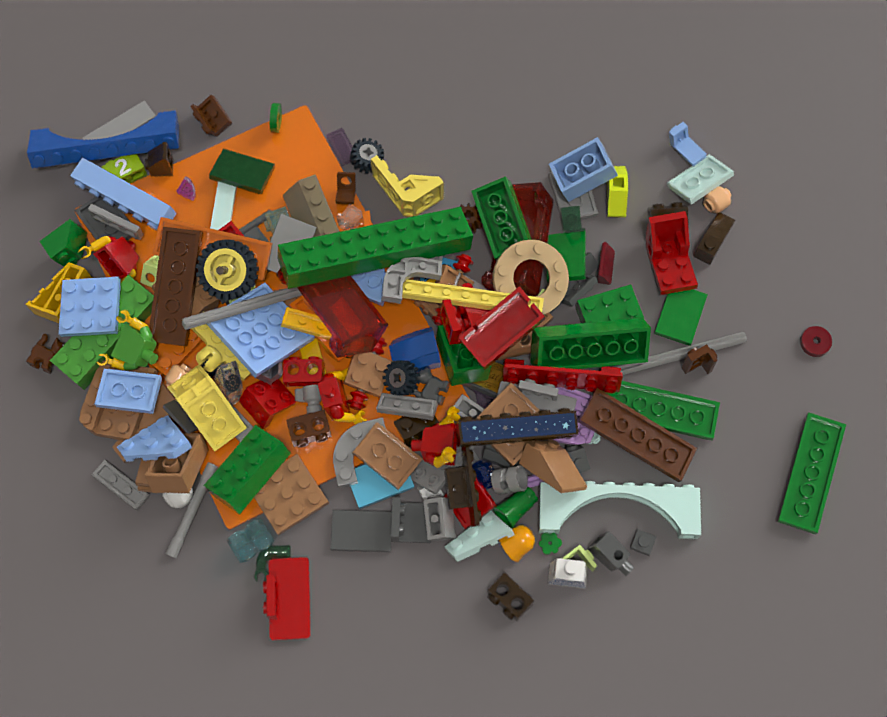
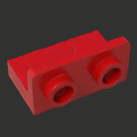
[440,299,466,345]

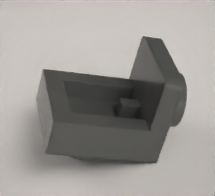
[564,444,590,473]

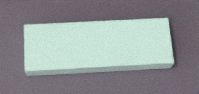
[210,181,237,230]

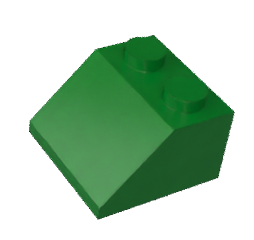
[40,219,87,267]

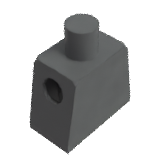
[587,531,634,576]

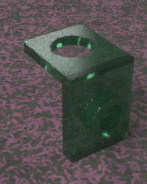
[561,206,585,233]

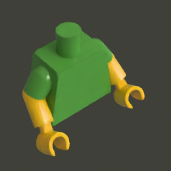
[97,310,158,371]

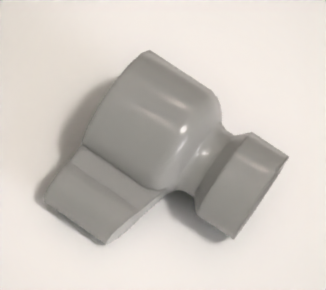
[295,385,322,414]

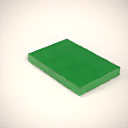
[547,231,586,283]
[654,289,708,346]

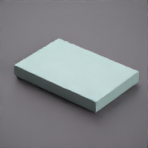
[667,154,734,205]

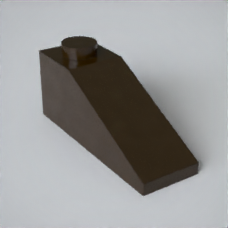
[694,212,736,265]

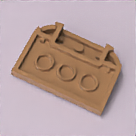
[79,360,158,441]

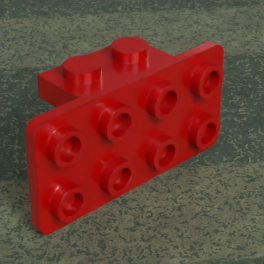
[263,557,311,640]

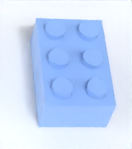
[549,137,618,202]

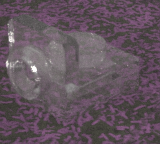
[337,204,363,230]

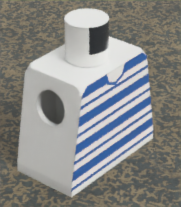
[548,558,588,589]

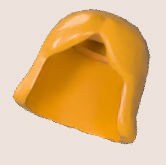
[499,525,535,562]

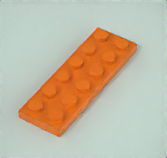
[153,217,273,280]

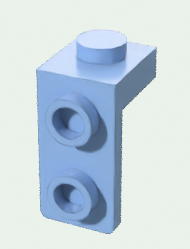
[669,122,707,166]

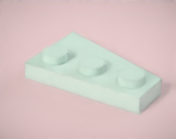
[445,511,515,562]

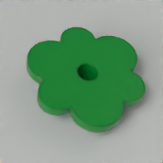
[539,533,562,555]

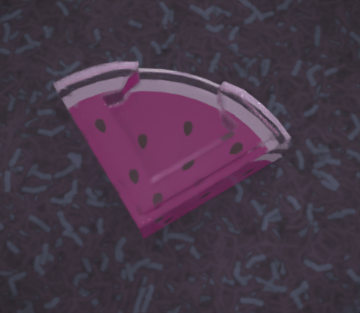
[177,176,196,201]

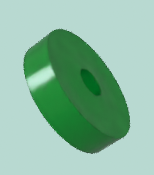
[270,103,282,133]

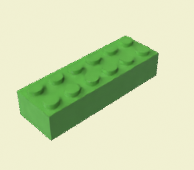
[50,275,154,390]

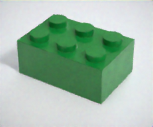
[575,284,644,323]
[436,325,491,386]

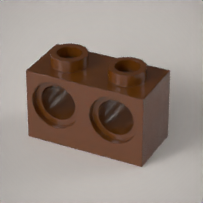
[286,410,331,448]

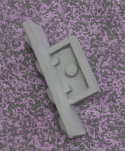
[497,379,577,413]

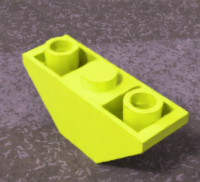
[607,166,628,217]

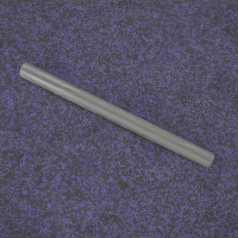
[182,287,306,330]
[611,332,747,375]

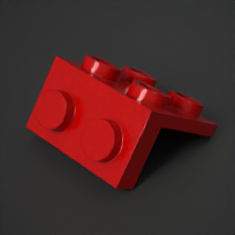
[239,379,296,429]

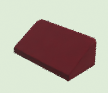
[597,242,615,285]

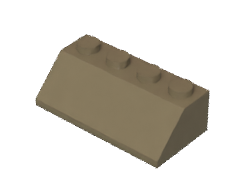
[283,174,339,237]

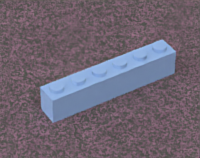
[70,158,177,230]

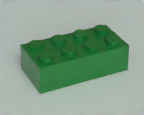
[471,176,531,260]
[203,425,291,515]

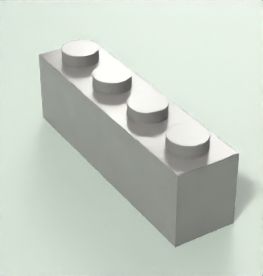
[82,100,156,162]

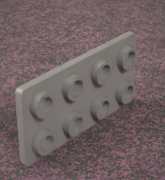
[410,421,481,494]

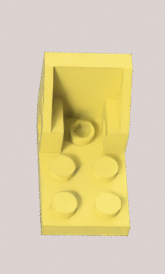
[371,155,444,217]
[167,365,247,451]

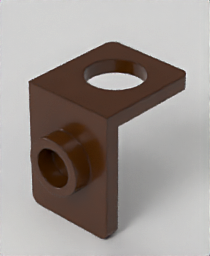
[335,172,356,204]

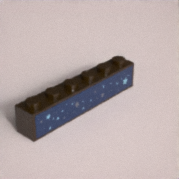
[455,408,579,447]

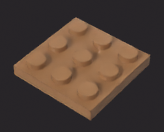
[476,383,540,466]
[254,454,329,536]

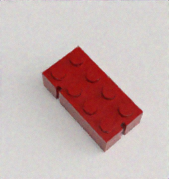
[458,287,545,370]

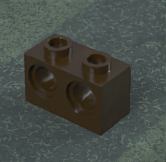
[487,573,534,622]

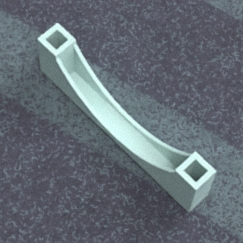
[539,481,701,539]

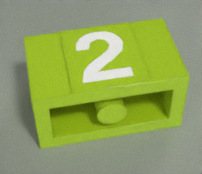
[101,154,147,183]

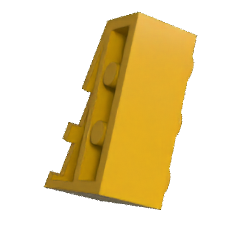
[25,262,92,323]

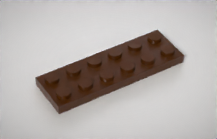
[149,227,202,346]
[578,388,697,482]

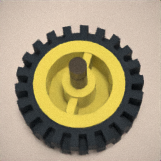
[196,239,259,300]

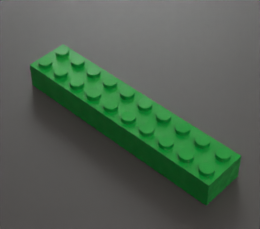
[277,207,473,289]

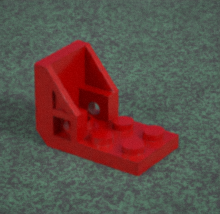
[645,211,698,295]

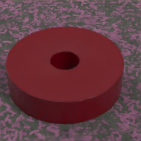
[800,326,832,357]

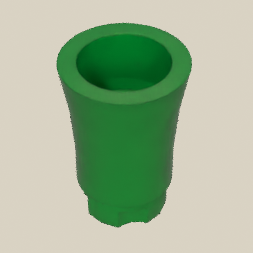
[493,487,538,529]

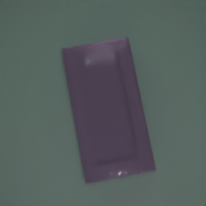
[326,128,353,166]

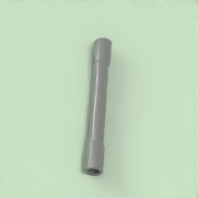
[165,462,218,558]

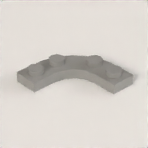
[381,257,442,304]
[333,417,386,488]

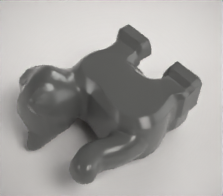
[410,368,450,406]

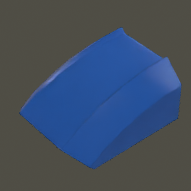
[389,327,441,373]

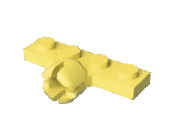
[191,311,251,381]

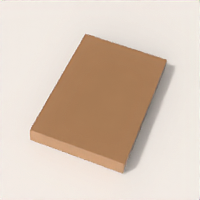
[352,422,423,490]

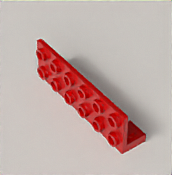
[503,359,623,393]

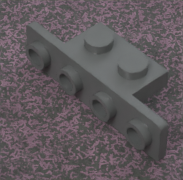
[549,252,599,314]

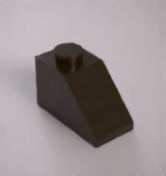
[145,142,174,177]

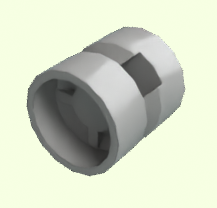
[491,465,528,495]

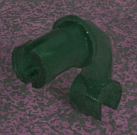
[254,544,291,582]

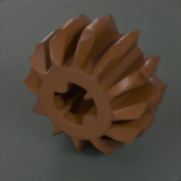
[460,203,482,234]

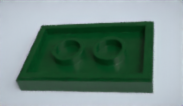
[209,148,275,194]

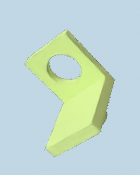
[140,255,159,287]
[562,545,597,572]

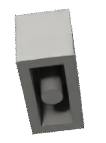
[423,497,456,541]

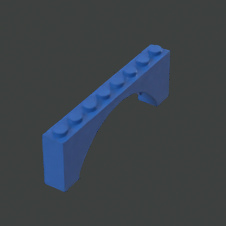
[27,110,179,169]

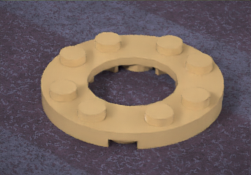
[493,240,569,315]

